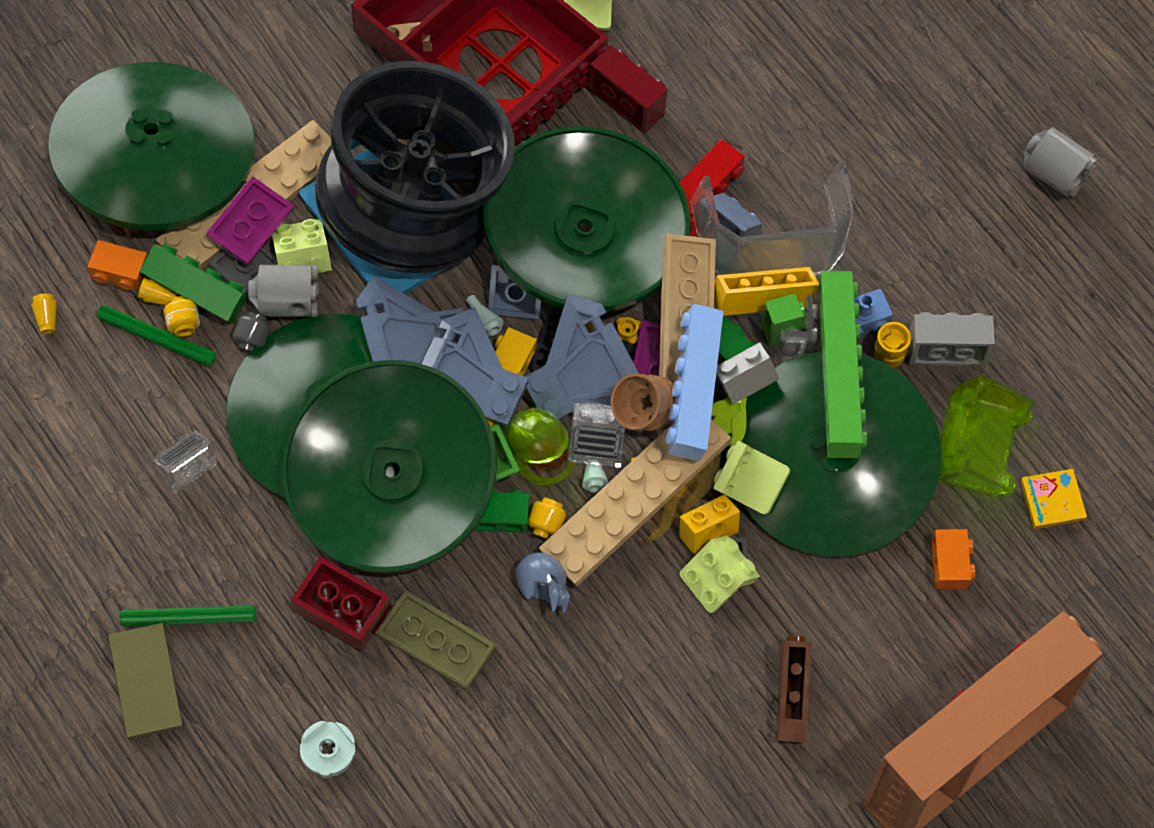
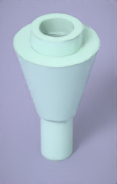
[466,295,503,336]
[582,456,609,493]

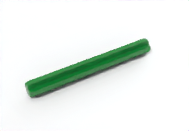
[97,305,216,366]
[119,605,256,626]

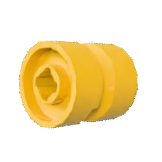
[873,322,911,367]

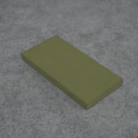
[375,590,497,691]
[108,623,183,740]

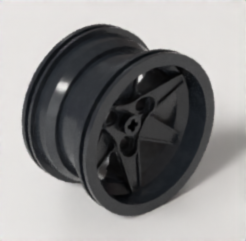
[315,61,515,273]

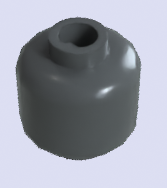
[233,312,270,352]

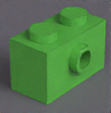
[761,294,806,347]

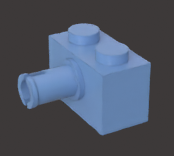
[854,288,893,340]

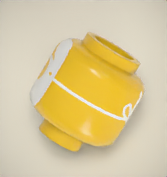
[163,296,200,337]

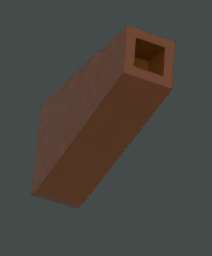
[776,636,812,743]

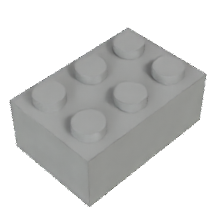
[908,312,995,366]

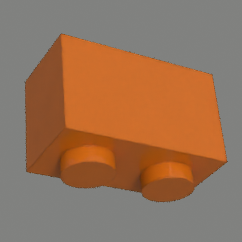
[87,240,148,291]
[931,529,975,590]

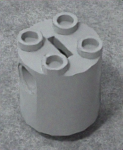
[1024,127,1097,198]
[248,265,319,317]

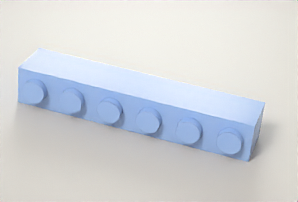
[666,303,723,461]

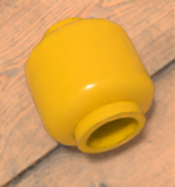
[528,497,566,539]

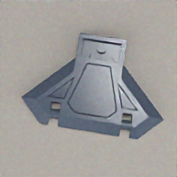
[356,276,464,364]
[524,294,643,433]
[422,307,529,428]

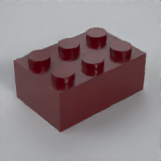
[589,45,668,133]
[290,556,391,651]

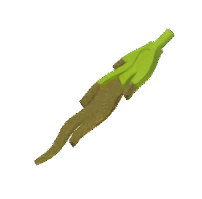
[648,397,747,542]

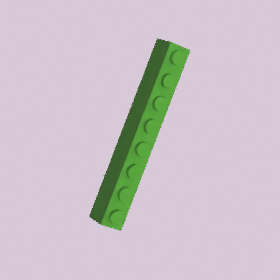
[819,271,867,458]

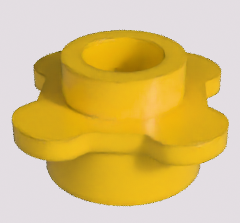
[616,317,641,344]

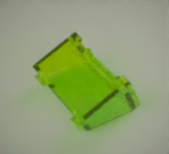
[939,375,1033,498]

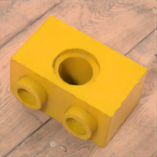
[679,494,740,554]

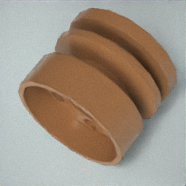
[610,373,675,431]

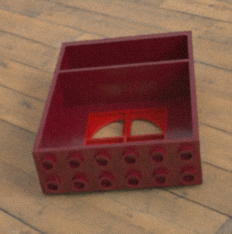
[351,0,608,148]

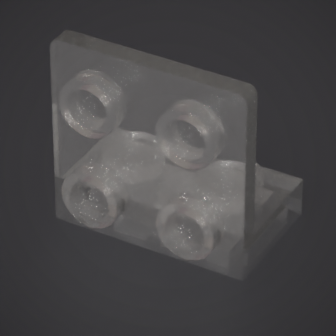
[775,295,817,363]

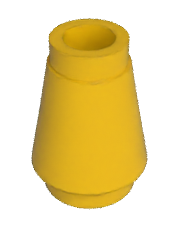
[138,278,178,305]
[31,294,57,334]

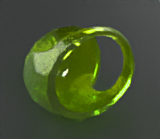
[507,407,575,486]

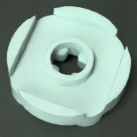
[300,721,356,778]

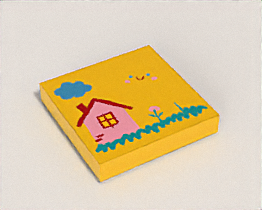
[1020,469,1087,530]

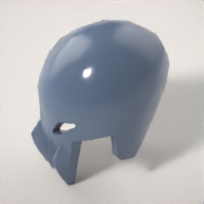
[515,552,570,614]

